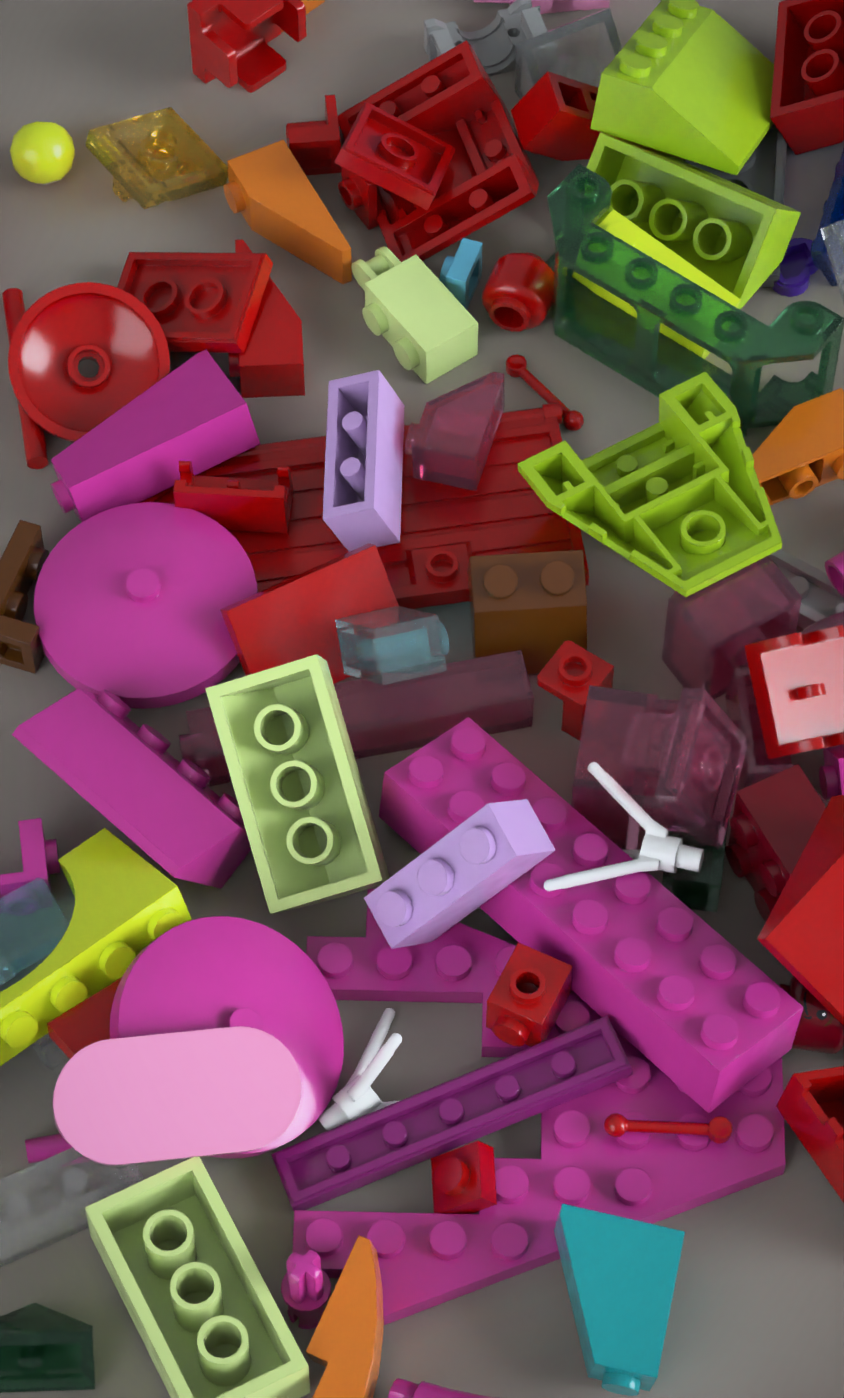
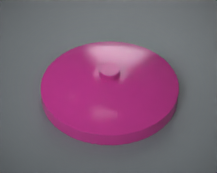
[34,502,258,709]
[110,916,344,1159]

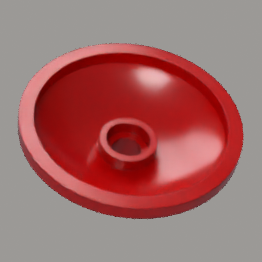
[8,282,170,442]

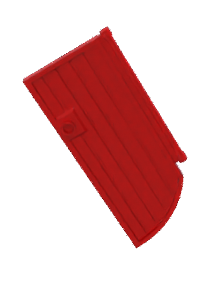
[139,402,589,611]

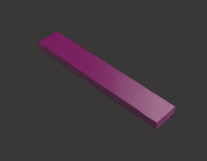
[271,1015,633,1211]

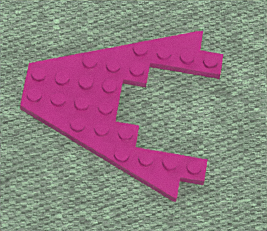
[292,889,786,1325]

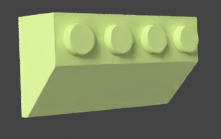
[205,654,390,914]

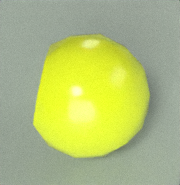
[10,121,75,185]

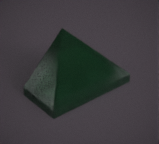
[0,1303,96,1393]

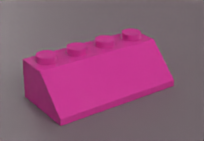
[12,688,251,889]

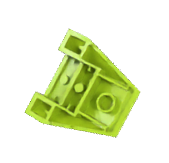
[518,371,782,597]

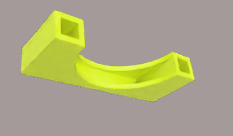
[0,828,192,1066]

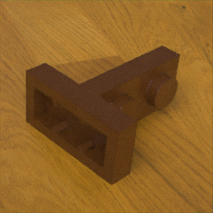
[0,520,49,674]

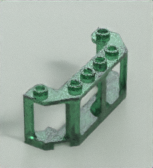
[546,164,844,437]

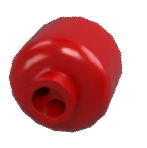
[482,252,558,332]

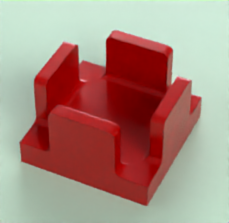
[187,0,307,93]

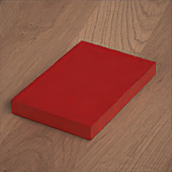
[117,252,273,353]
[220,543,414,684]

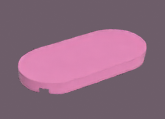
[52,1026,302,1166]

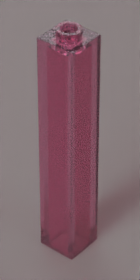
[178,650,534,787]

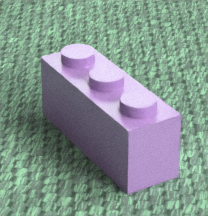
[323,370,405,552]
[364,799,555,949]

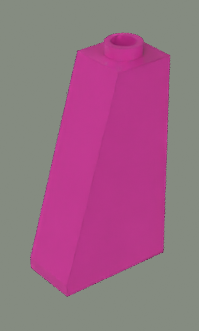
[50,349,260,522]

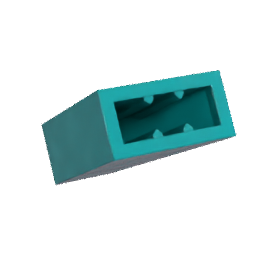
[554,1203,685,1396]

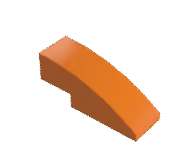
[306,1235,384,1398]

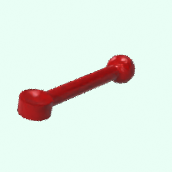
[506,354,584,431]
[604,1113,733,1144]

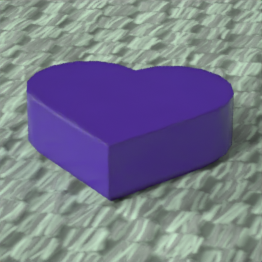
[772,238,821,297]

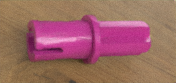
[281,1249,331,1329]

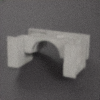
[424,0,556,80]

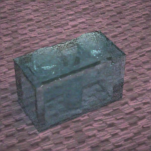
[335,606,449,685]

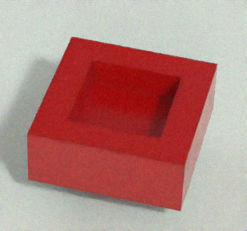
[431,1141,497,1214]

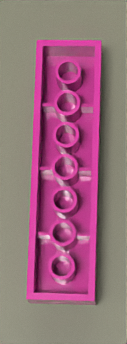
[379,717,804,1113]

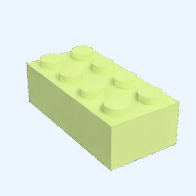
[85,1157,311,1398]

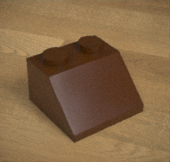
[467,550,587,679]

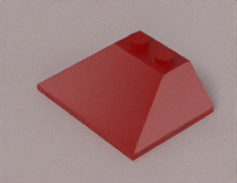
[338,40,539,262]

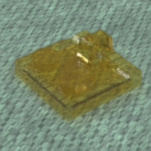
[85,107,228,210]

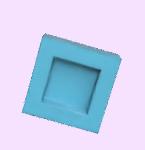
[439,238,483,310]

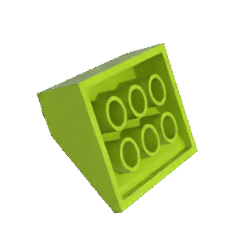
[590,0,774,176]

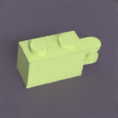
[351,246,478,384]

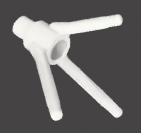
[544,762,704,892]
[318,1008,402,1131]

